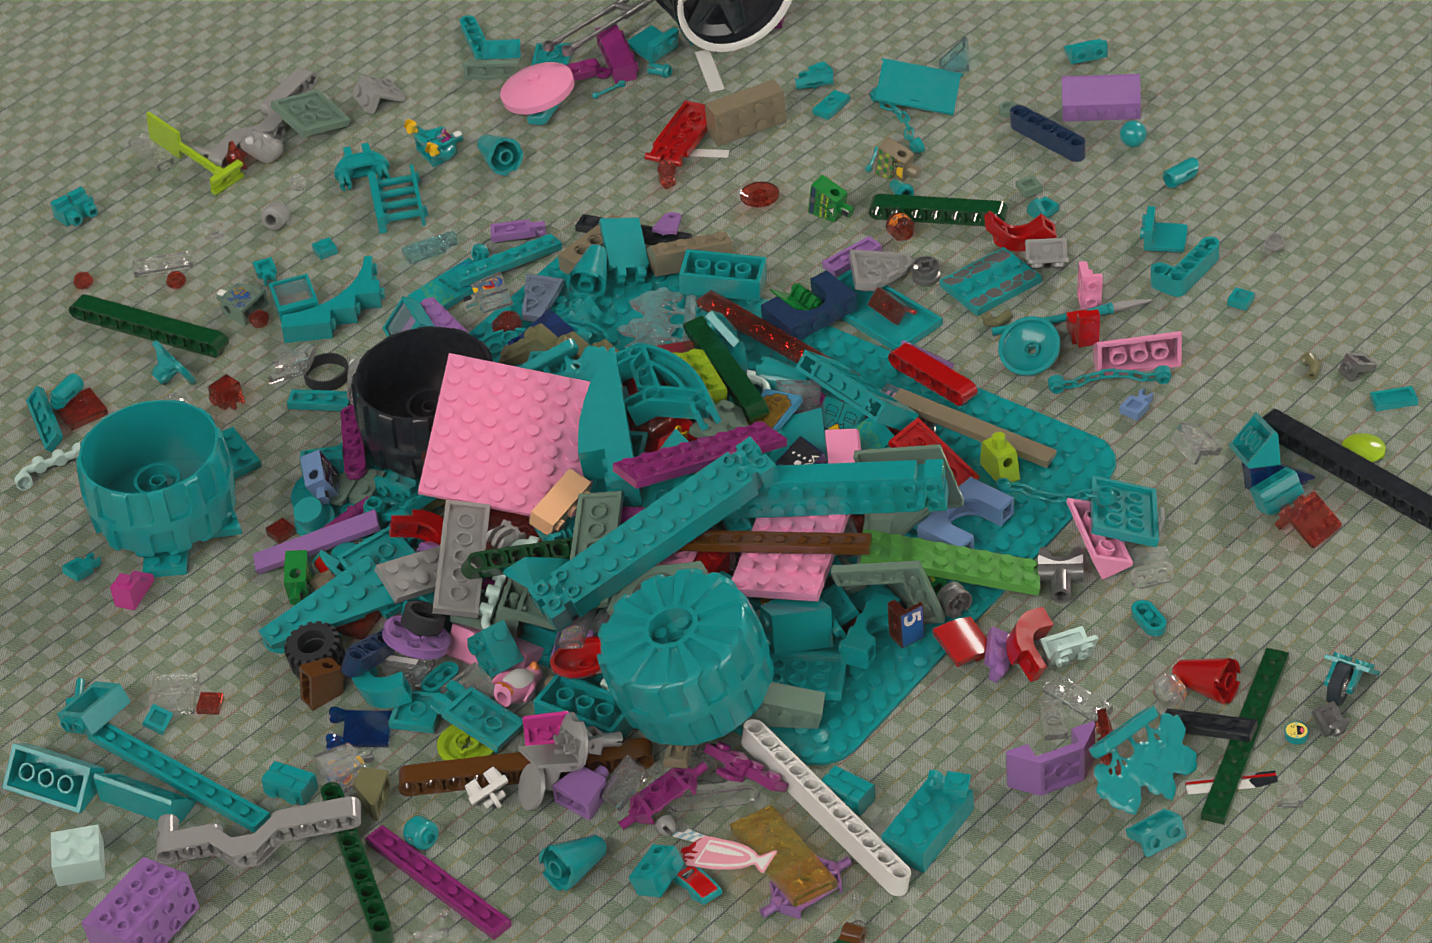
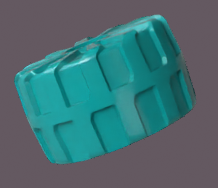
[76,400,236,557]
[597,568,774,746]

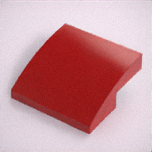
[933,617,987,668]

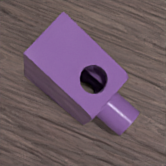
[552,765,609,820]

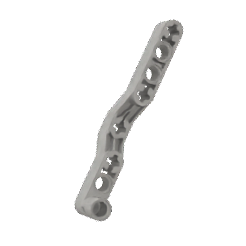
[191,68,318,168]
[155,796,361,869]

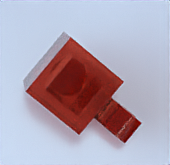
[207,374,245,411]

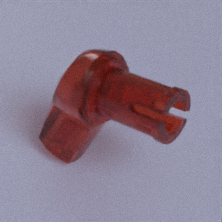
[630,417,678,440]

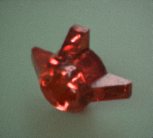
[226,141,248,170]

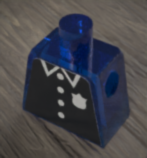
[774,436,827,466]

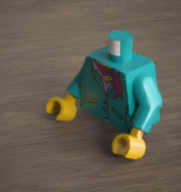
[404,119,463,167]

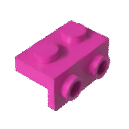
[522,711,569,746]

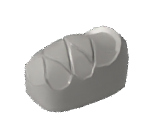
[240,129,283,164]

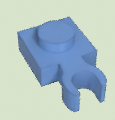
[1119,388,1153,421]

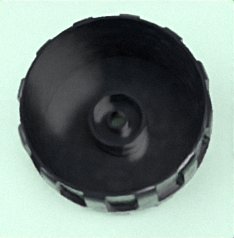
[351,326,493,479]

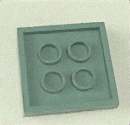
[271,90,350,137]

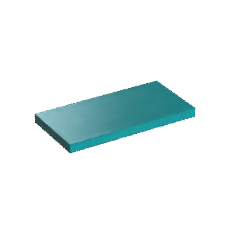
[837,270,943,351]

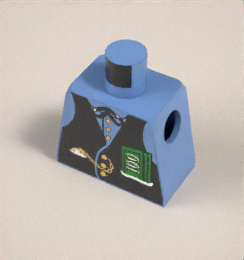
[300,450,339,505]

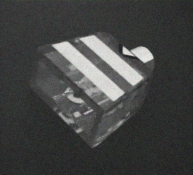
[380,647,436,687]

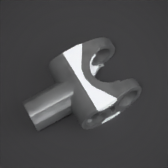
[1038,546,1084,604]

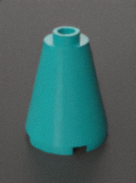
[477,134,523,175]
[566,245,607,300]
[754,356,815,396]
[539,835,607,892]

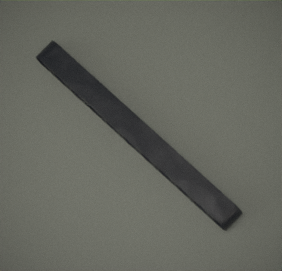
[1262,409,1432,531]

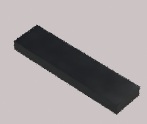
[1159,708,1258,742]

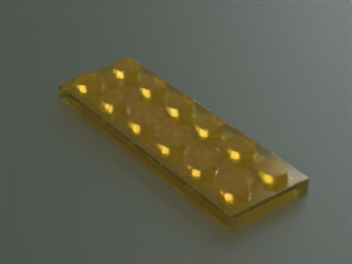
[729,805,838,907]

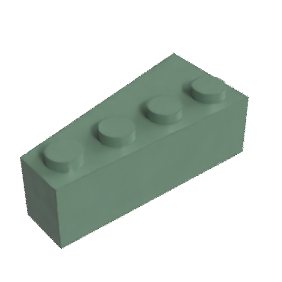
[741,682,825,729]

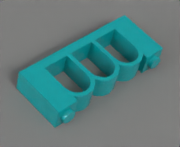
[795,350,919,431]

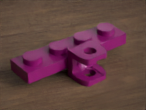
[704,741,789,792]

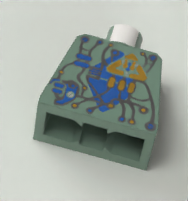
[216,283,268,326]

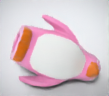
[492,661,543,708]

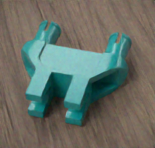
[334,142,390,191]

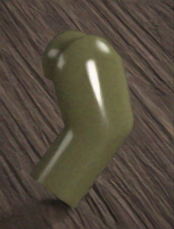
[981,310,1013,327]
[1301,352,1321,380]

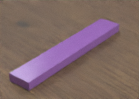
[253,509,381,574]

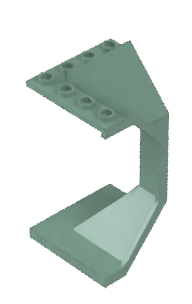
[831,445,964,624]

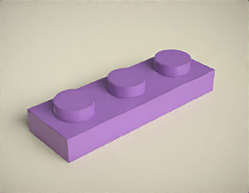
[822,236,882,277]

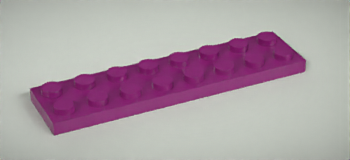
[613,422,787,489]

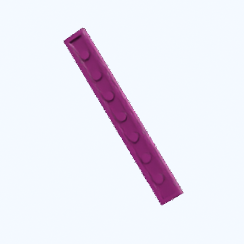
[365,825,512,940]

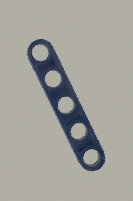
[1010,105,1086,162]
[340,626,401,677]

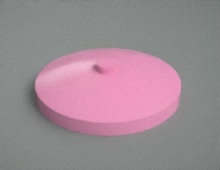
[500,62,575,114]

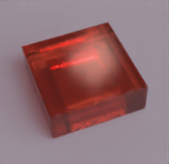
[196,692,224,715]

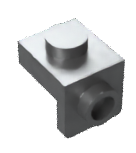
[1311,701,1351,737]

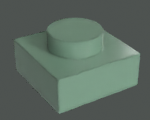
[1016,175,1043,198]

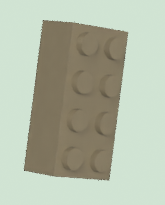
[705,79,787,146]

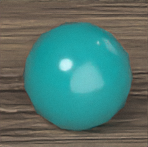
[1119,120,1147,147]

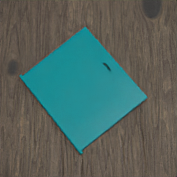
[875,58,963,115]

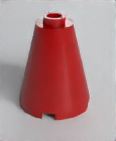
[1172,658,1241,705]

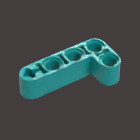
[1150,236,1220,297]

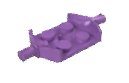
[759,856,852,919]

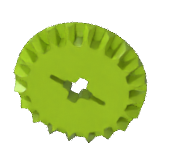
[437,725,494,761]

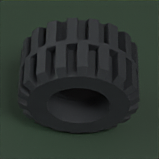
[284,621,346,679]

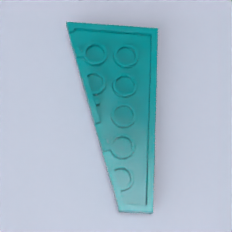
[258,555,404,650]

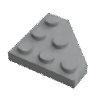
[849,250,912,291]

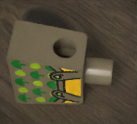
[874,137,921,182]

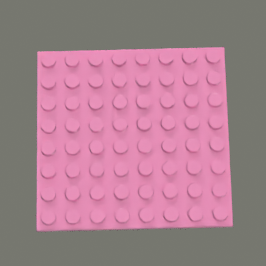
[418,353,593,516]

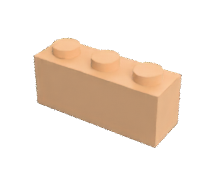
[529,468,591,535]

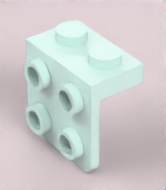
[1039,626,1099,667]

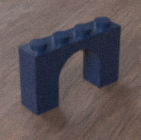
[761,270,858,345]

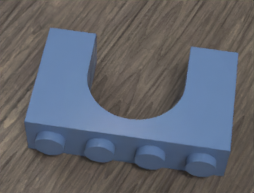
[917,477,1014,549]

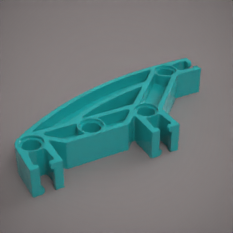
[616,343,722,431]

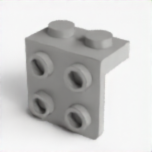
[352,75,406,114]
[1025,238,1069,268]

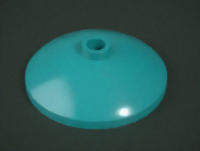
[998,316,1061,376]

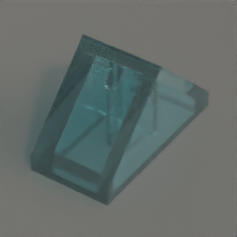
[939,37,969,72]

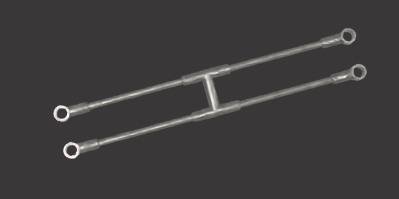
[542,0,655,56]

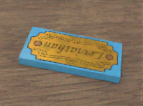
[746,389,803,431]

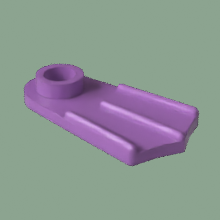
[652,212,681,236]

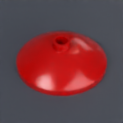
[550,636,602,679]

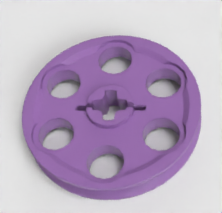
[382,615,451,660]

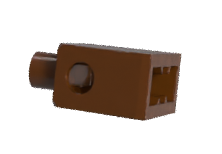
[299,657,348,711]

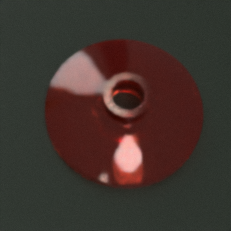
[740,181,779,208]

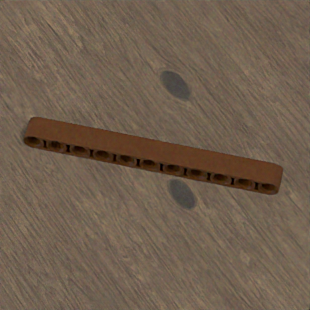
[398,738,654,796]

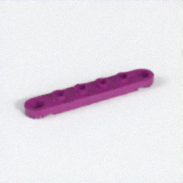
[340,405,367,480]

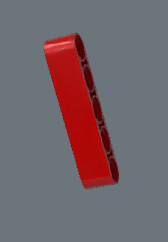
[888,343,978,406]

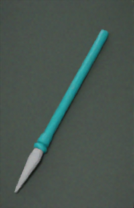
[991,299,1153,336]

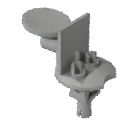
[518,712,623,811]

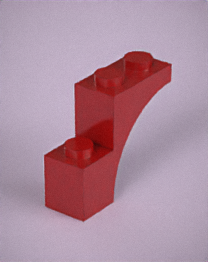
[1066,309,1100,348]

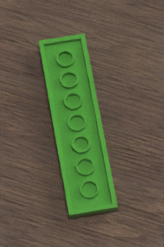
[860,529,1040,596]

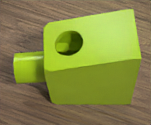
[980,432,1020,483]

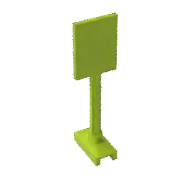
[146,111,244,196]

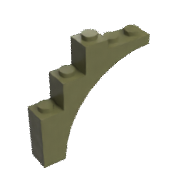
[499,323,619,368]

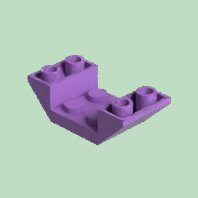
[1006,721,1095,796]

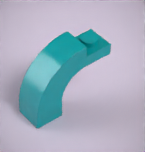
[352,667,412,708]

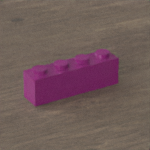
[595,24,639,84]

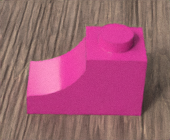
[110,571,154,610]

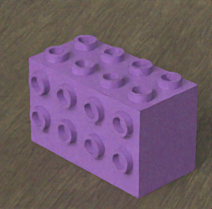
[81,857,200,943]

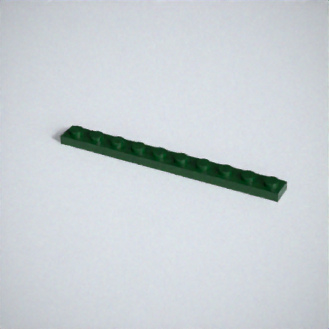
[1201,647,1289,825]

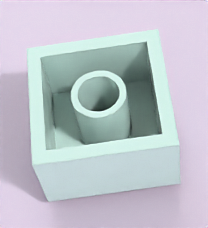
[51,824,105,887]

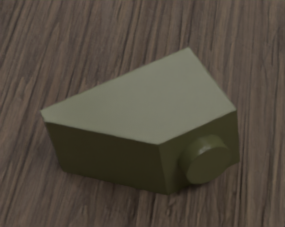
[353,767,391,821]

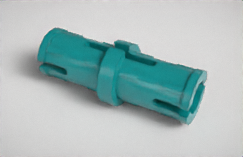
[795,72,834,90]

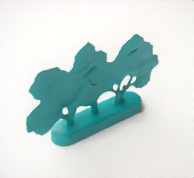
[518,339,608,382]
[1088,705,1197,815]

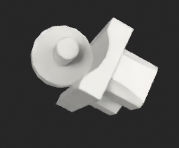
[465,767,508,809]

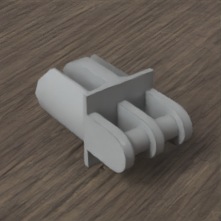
[485,519,526,548]

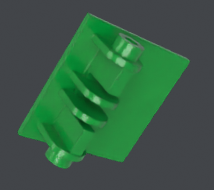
[770,283,823,310]

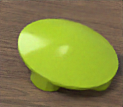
[1341,433,1386,462]

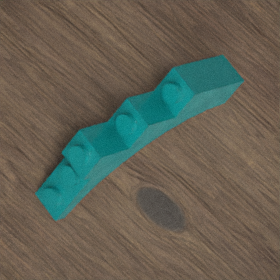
[281,255,386,343]

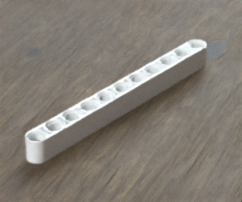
[741,719,911,896]

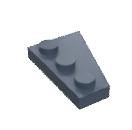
[522,273,564,323]

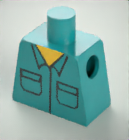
[820,396,863,435]

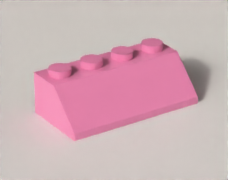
[1093,331,1182,377]

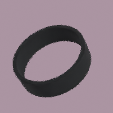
[303,353,349,391]

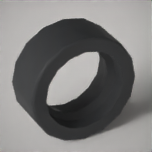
[400,601,446,637]

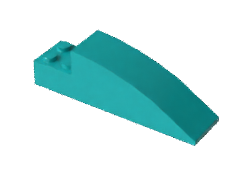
[578,347,642,507]

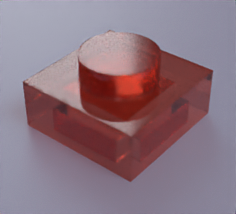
[265,517,297,544]

